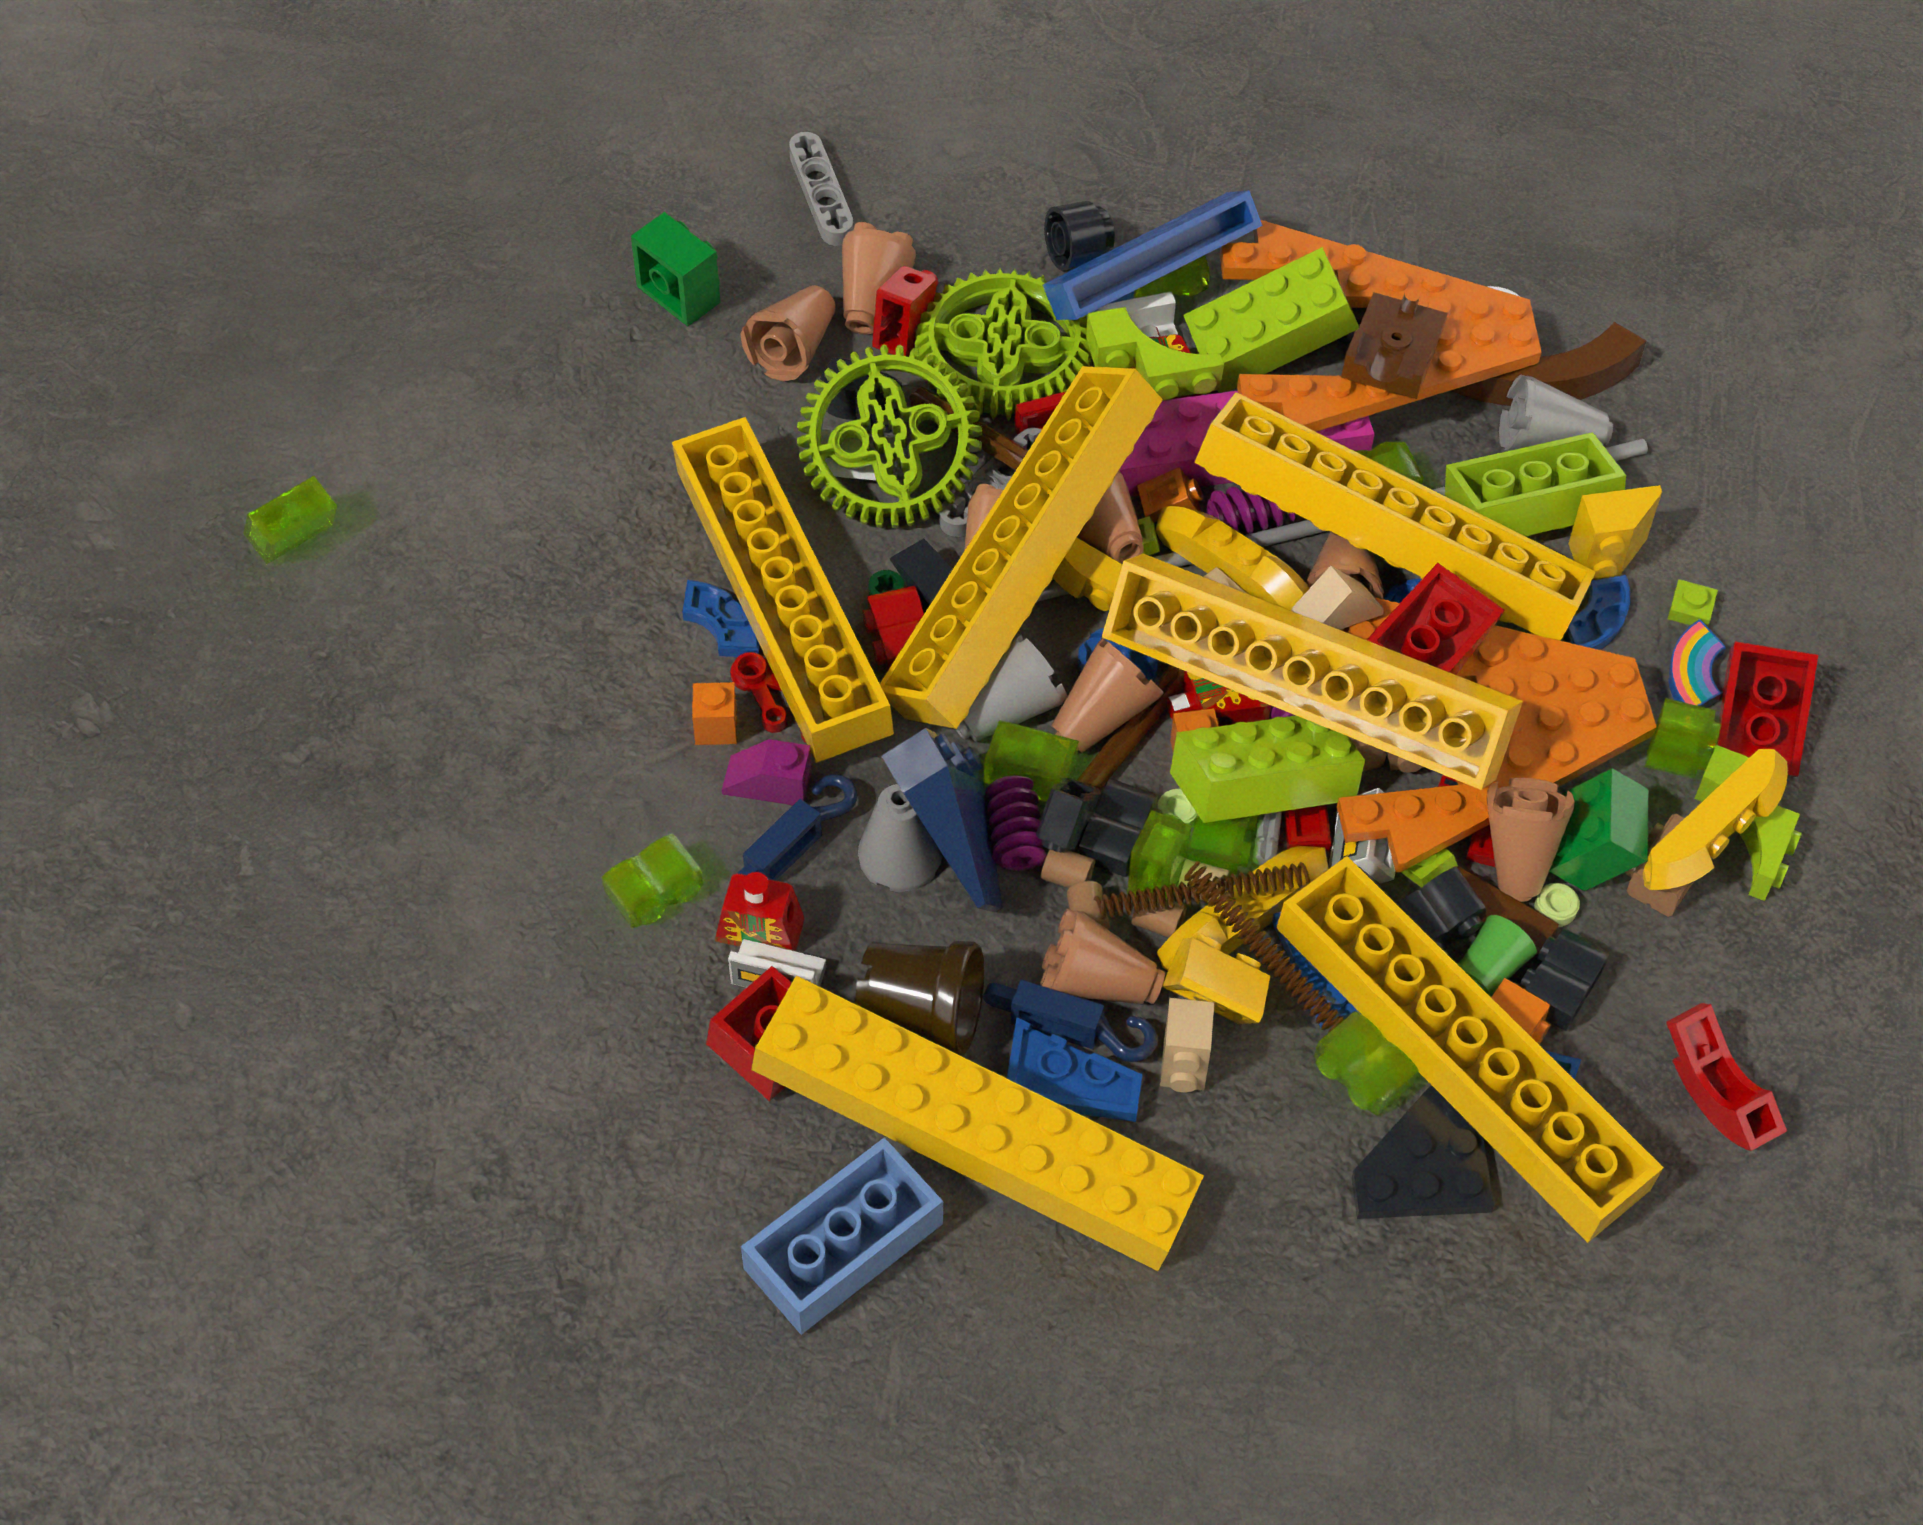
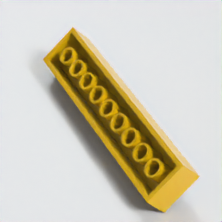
[880,366,1163,729]
[1194,392,1596,641]
[672,417,894,763]
[1102,554,1523,790]
[1276,856,1664,1243]
[751,975,1204,1271]

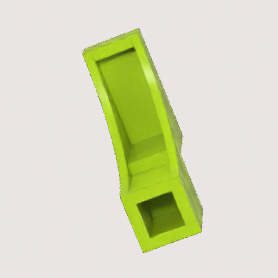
[1086,307,1224,400]
[1694,745,1802,901]

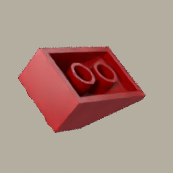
[1367,562,1505,675]
[1716,641,1819,777]

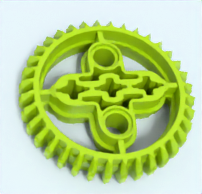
[915,268,1092,421]
[797,344,982,528]

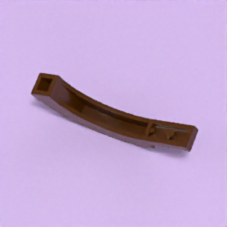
[1450,322,1646,406]

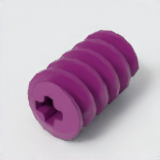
[1207,487,1295,534]
[985,776,1047,871]

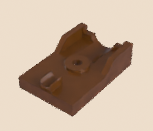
[1341,292,1448,399]

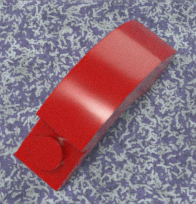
[1666,1003,1787,1151]

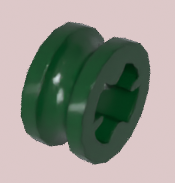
[868,570,904,596]

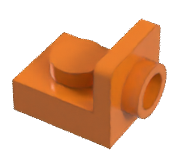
[1137,467,1203,523]

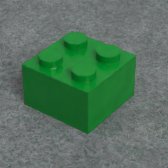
[631,212,721,327]
[1549,768,1648,891]

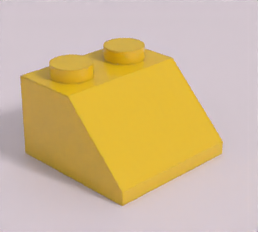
[1568,485,1662,580]
[1162,934,1270,1024]

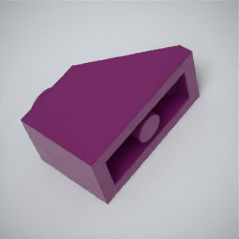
[722,739,812,805]

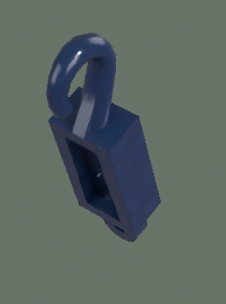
[728,774,858,887]
[983,979,1158,1062]

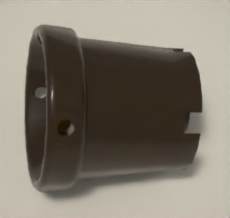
[855,941,985,1056]

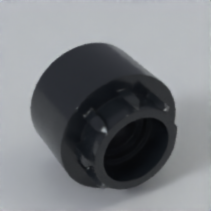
[1044,201,1115,271]

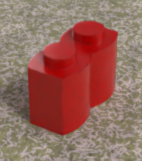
[862,586,924,672]

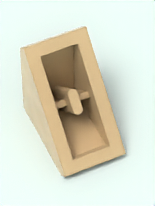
[1291,566,1384,630]

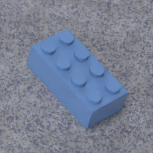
[741,1137,943,1335]

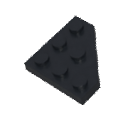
[1351,1086,1494,1219]

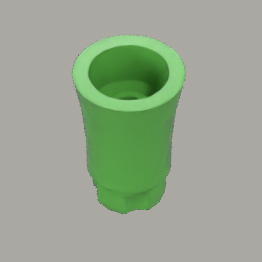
[1458,915,1537,997]

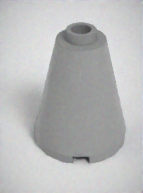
[1499,375,1613,451]
[955,634,1068,742]
[858,784,943,892]

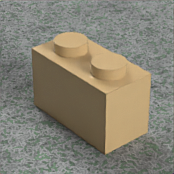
[1160,998,1214,1093]

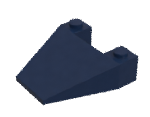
[882,728,1003,913]

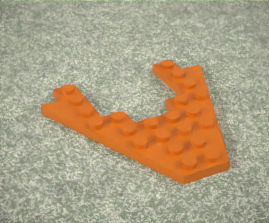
[1219,220,1542,432]
[1337,597,1657,872]

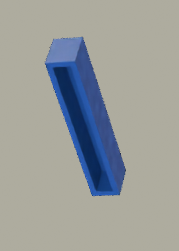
[1043,190,1263,320]

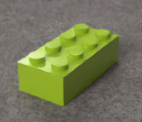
[1183,247,1359,393]
[1445,432,1626,537]
[1170,716,1365,823]

